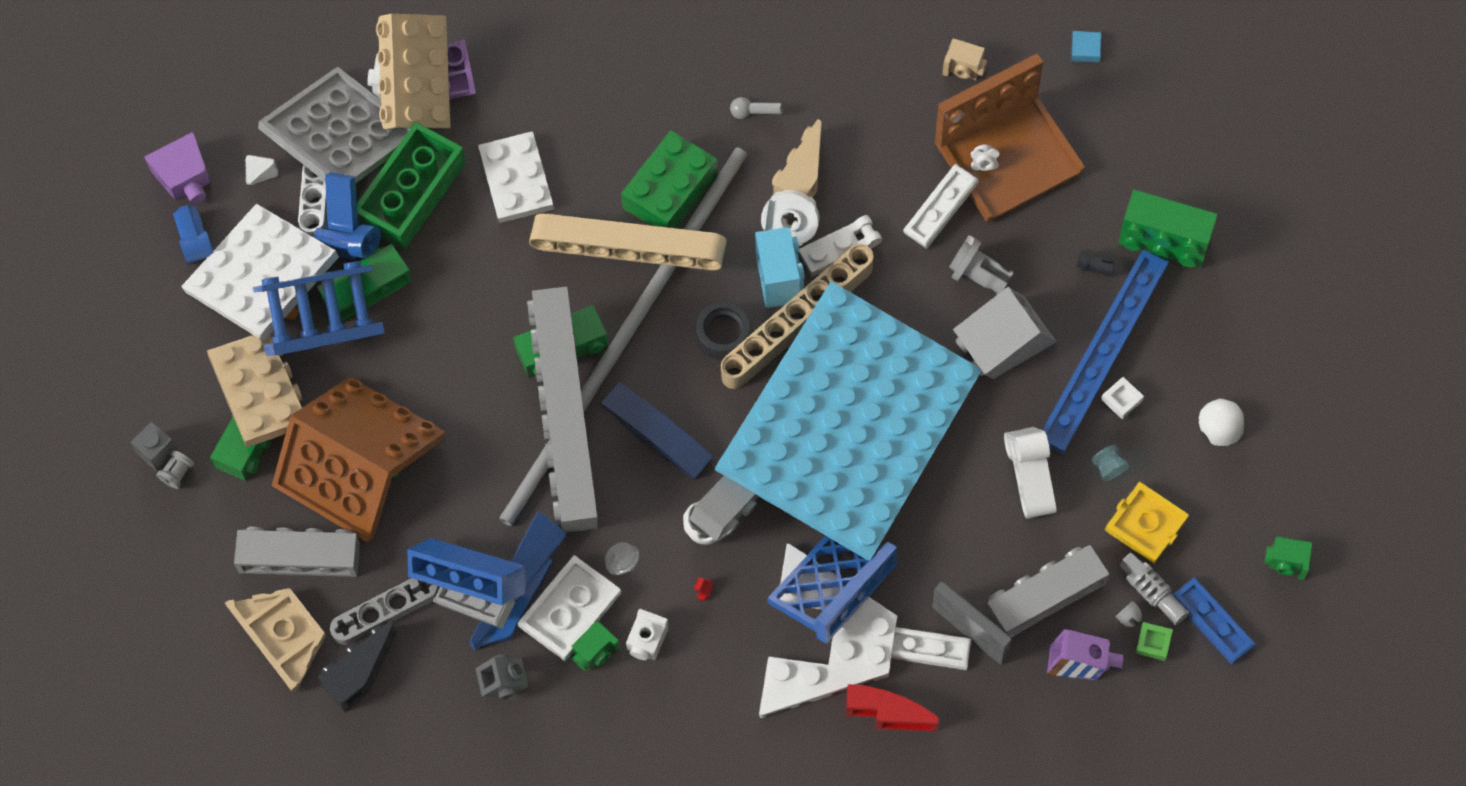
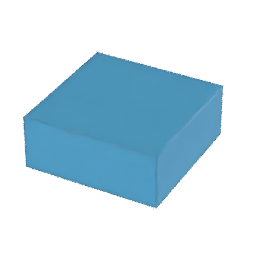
[1071,31,1101,62]

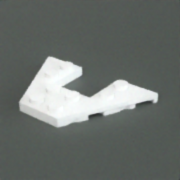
[759,544,897,718]

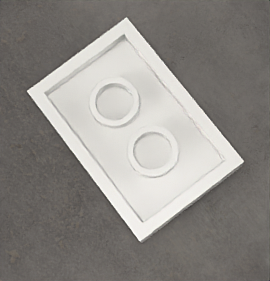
[478,131,554,223]
[518,555,621,661]

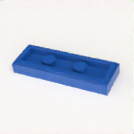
[325,172,358,260]
[1173,577,1256,665]

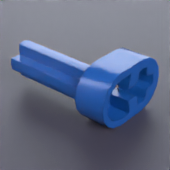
[313,224,381,259]

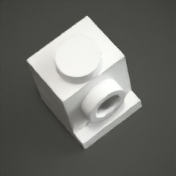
[626,609,668,660]

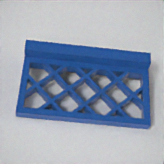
[767,535,897,644]

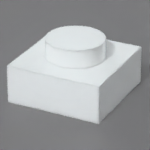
[1101,377,1144,419]

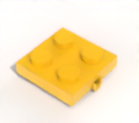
[1105,482,1189,564]

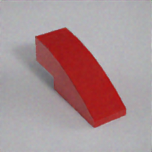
[846,684,938,732]

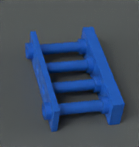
[253,261,384,356]

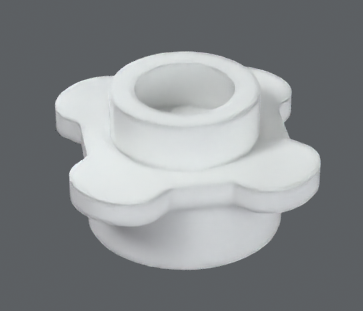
[971,145,999,171]

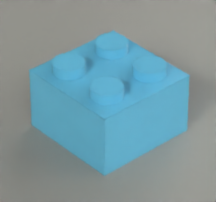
[755,227,805,308]

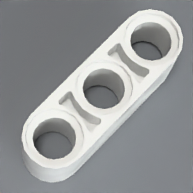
[298,165,328,237]

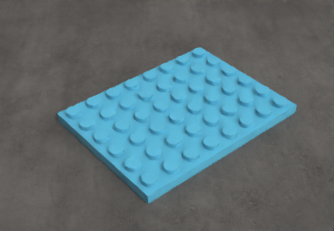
[715,281,982,561]

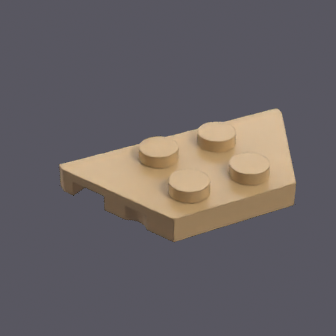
[225,588,326,693]

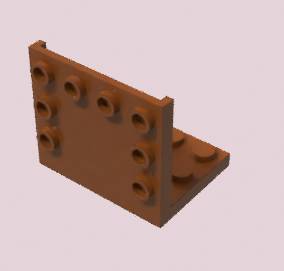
[935,53,1085,223]
[272,377,445,543]

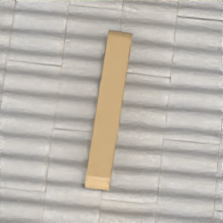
[529,214,727,270]
[721,244,873,389]

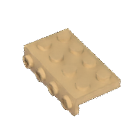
[376,13,450,129]
[207,335,303,448]

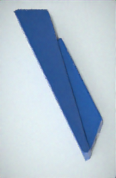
[470,512,567,651]

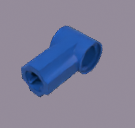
[173,205,214,265]

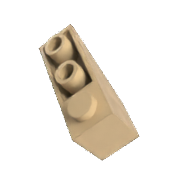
[772,119,821,198]

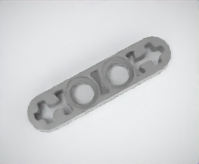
[330,578,439,645]

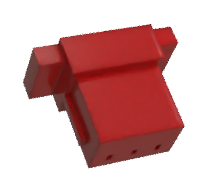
[694,577,714,601]

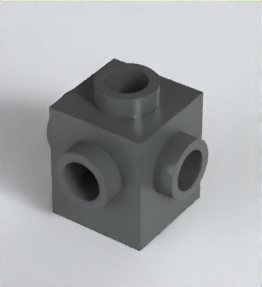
[475,654,528,701]

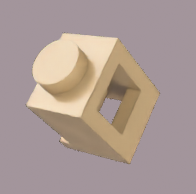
[943,38,988,80]

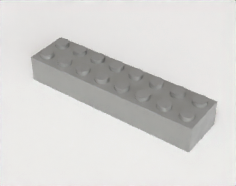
[527,287,598,533]

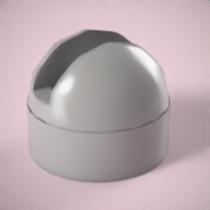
[1115,601,1142,627]

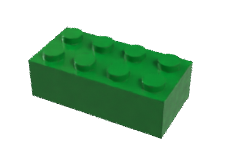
[357,122,466,251]

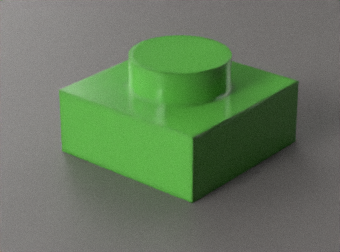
[1135,622,1173,661]

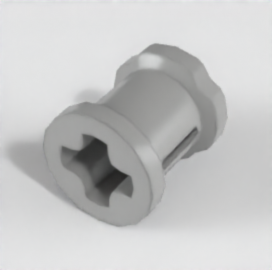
[156,450,195,489]

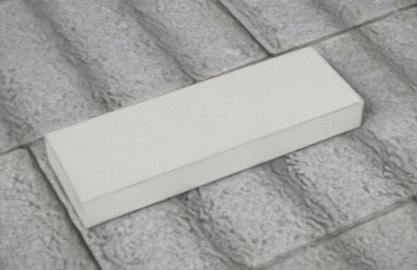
[903,164,979,249]
[891,627,971,670]

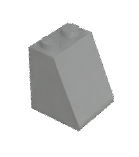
[953,287,1057,379]

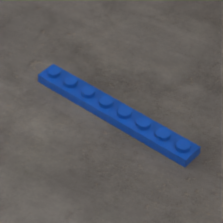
[1042,250,1169,455]

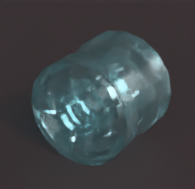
[1091,445,1129,481]

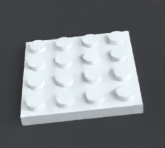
[181,204,339,341]

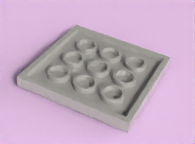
[258,67,410,183]

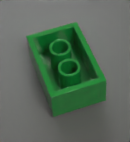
[621,130,718,229]
[1118,189,1217,268]

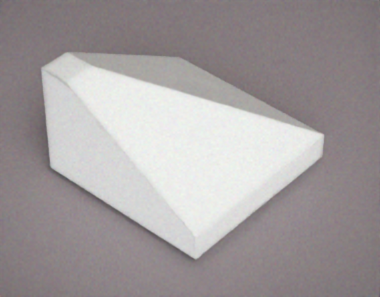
[246,155,279,185]

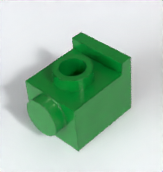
[1264,537,1312,580]
[572,621,620,671]

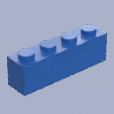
[407,538,525,605]

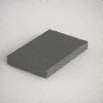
[932,581,1012,665]

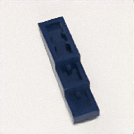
[600,382,713,479]

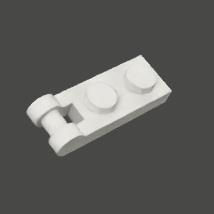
[798,215,882,277]

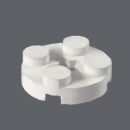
[761,190,819,246]

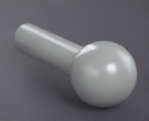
[730,97,783,119]

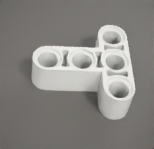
[1004,427,1056,519]

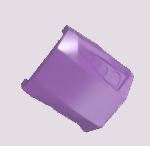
[447,40,476,99]

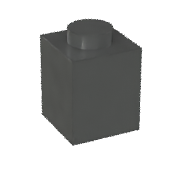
[131,421,178,473]

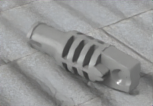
[1120,553,1189,625]

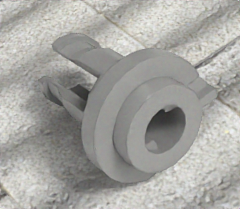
[949,235,1014,295]

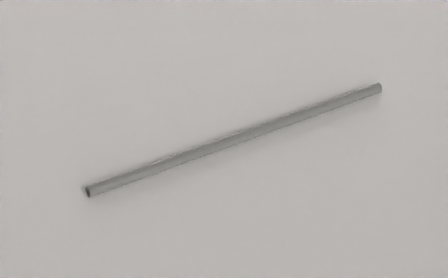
[499,147,747,526]

